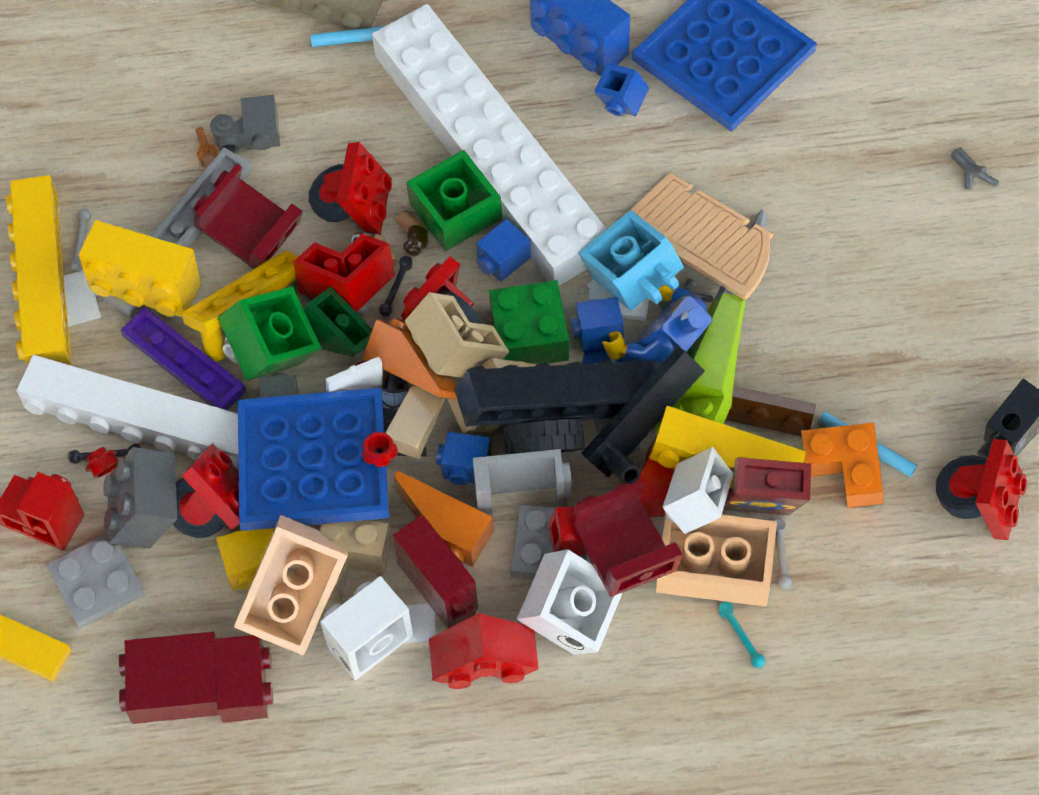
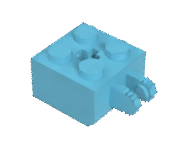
[578,210,684,311]

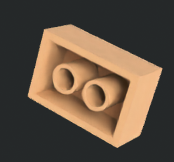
[656,514,777,607]

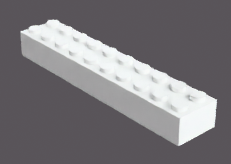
[372,4,607,286]

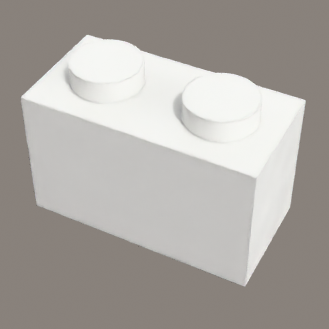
[663,447,734,534]

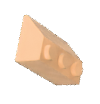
[234,515,348,655]

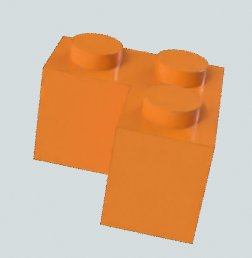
[801,422,884,508]

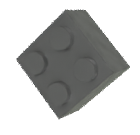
[103,447,177,548]

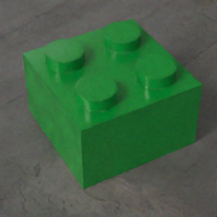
[406,150,502,251]
[489,280,569,364]
[218,286,322,381]

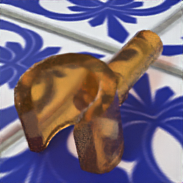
[196,127,218,167]

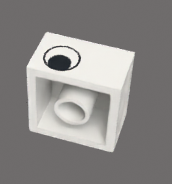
[517,550,622,655]
[320,576,413,680]

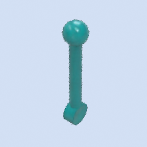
[718,602,766,668]

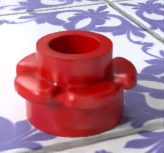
[362,432,398,467]
[85,447,119,479]

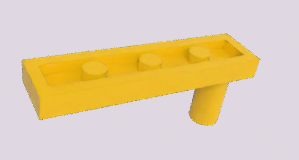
[182,250,299,362]
[0,614,71,682]

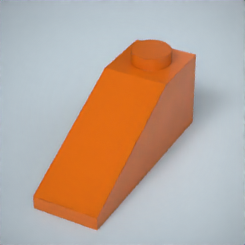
[362,317,457,399]
[394,470,494,567]

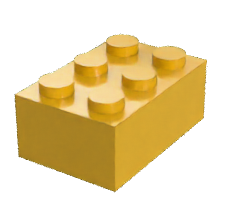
[79,220,201,317]

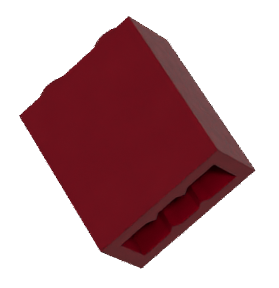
[392,515,479,628]
[119,631,219,724]

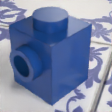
[594,63,649,117]
[476,219,531,282]
[571,297,624,352]
[436,431,492,485]

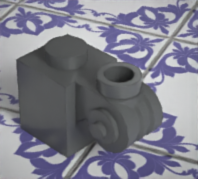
[210,95,280,153]

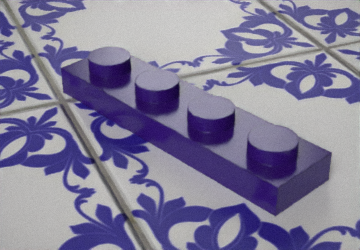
[121,307,246,410]

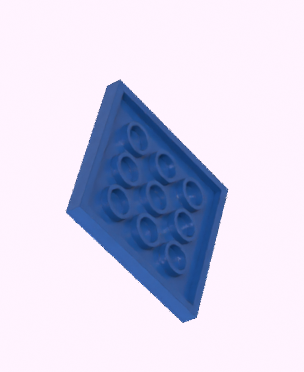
[632,0,817,132]
[238,388,389,531]

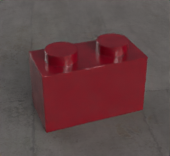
[215,635,274,723]

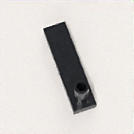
[581,346,705,485]

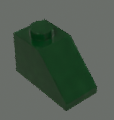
[304,286,373,358]

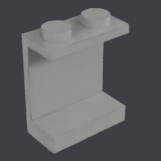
[473,449,571,517]

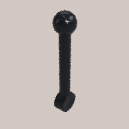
[379,256,413,317]
[68,444,142,464]

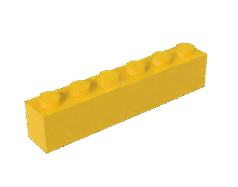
[6,175,72,366]

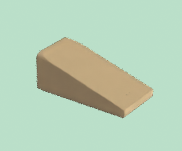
[386,386,445,459]

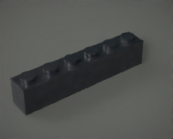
[454,359,660,427]

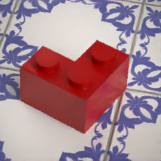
[293,233,395,312]
[0,472,85,551]
[429,613,539,689]

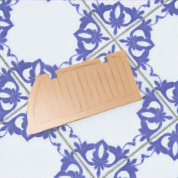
[631,173,773,301]

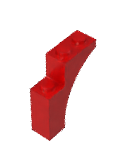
[548,436,675,555]

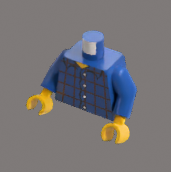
[602,284,712,365]

